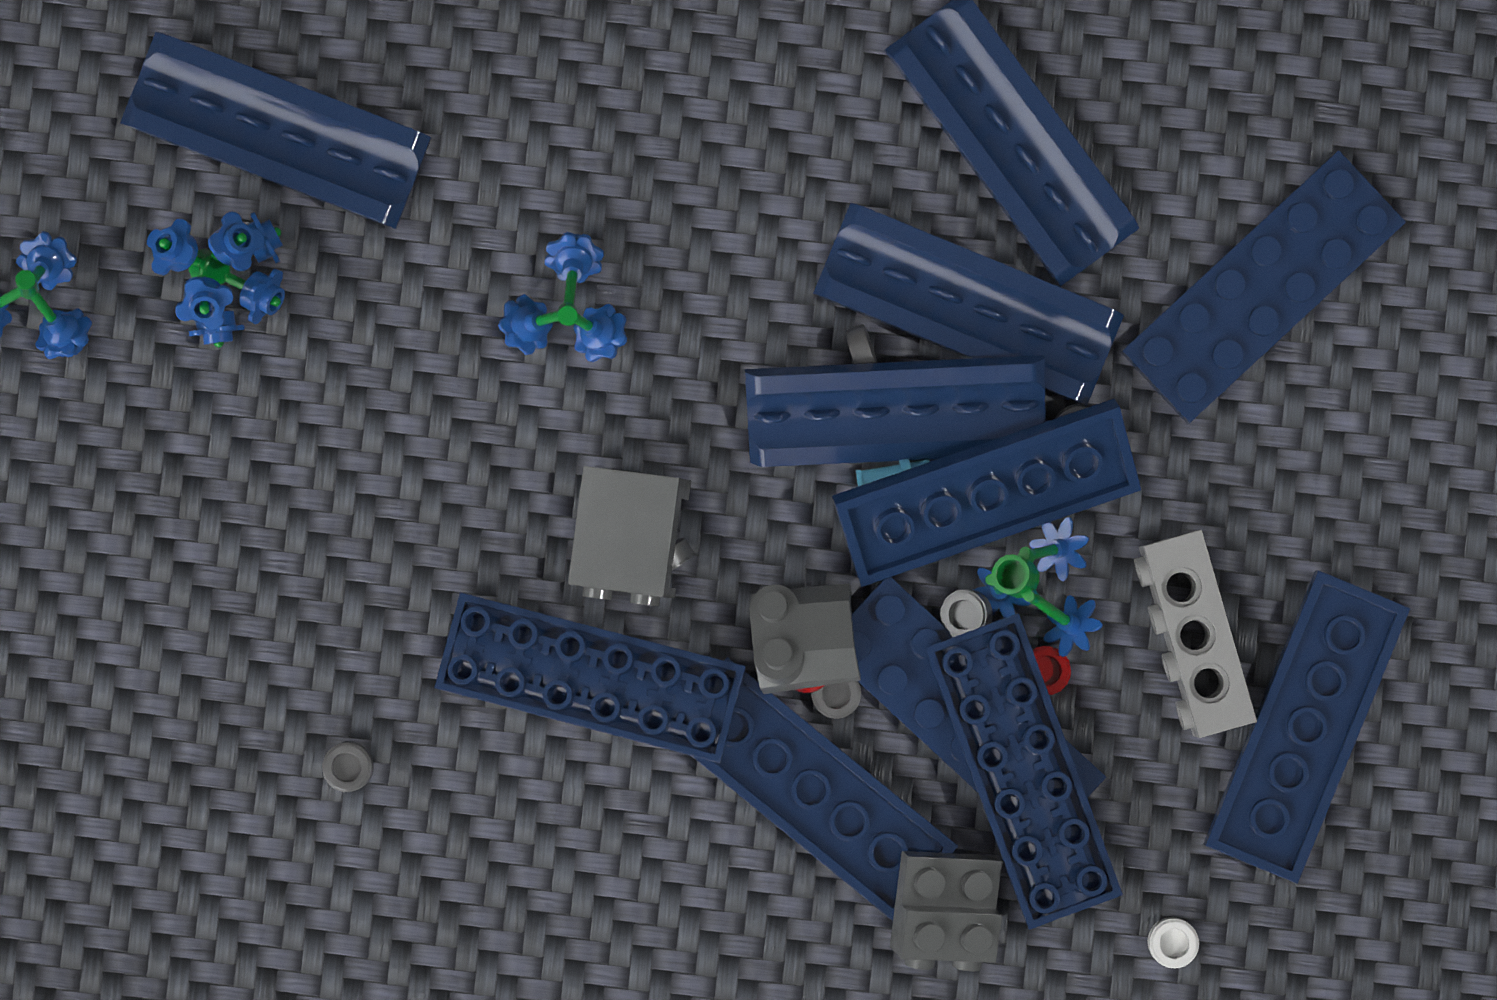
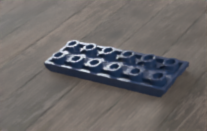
[884,0,1139,287]
[120,32,432,229]
[813,203,1124,406]
[745,355,1045,467]
[434,592,746,763]
[925,613,1123,930]

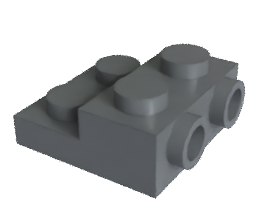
[890,851,1002,972]

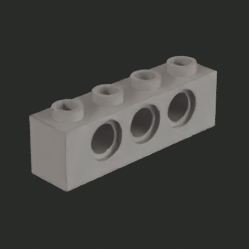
[1134,530,1257,738]

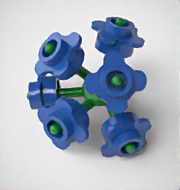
[147,212,285,348]

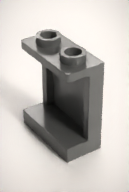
[568,466,691,606]

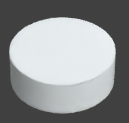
[1147,917,1199,968]

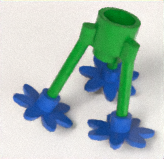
[973,517,1103,657]

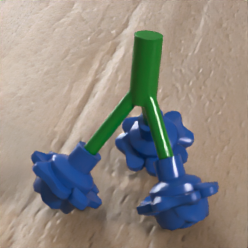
[0,231,92,359]
[498,232,627,362]

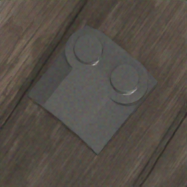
[749,583,861,694]

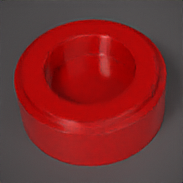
[1032,646,1071,695]

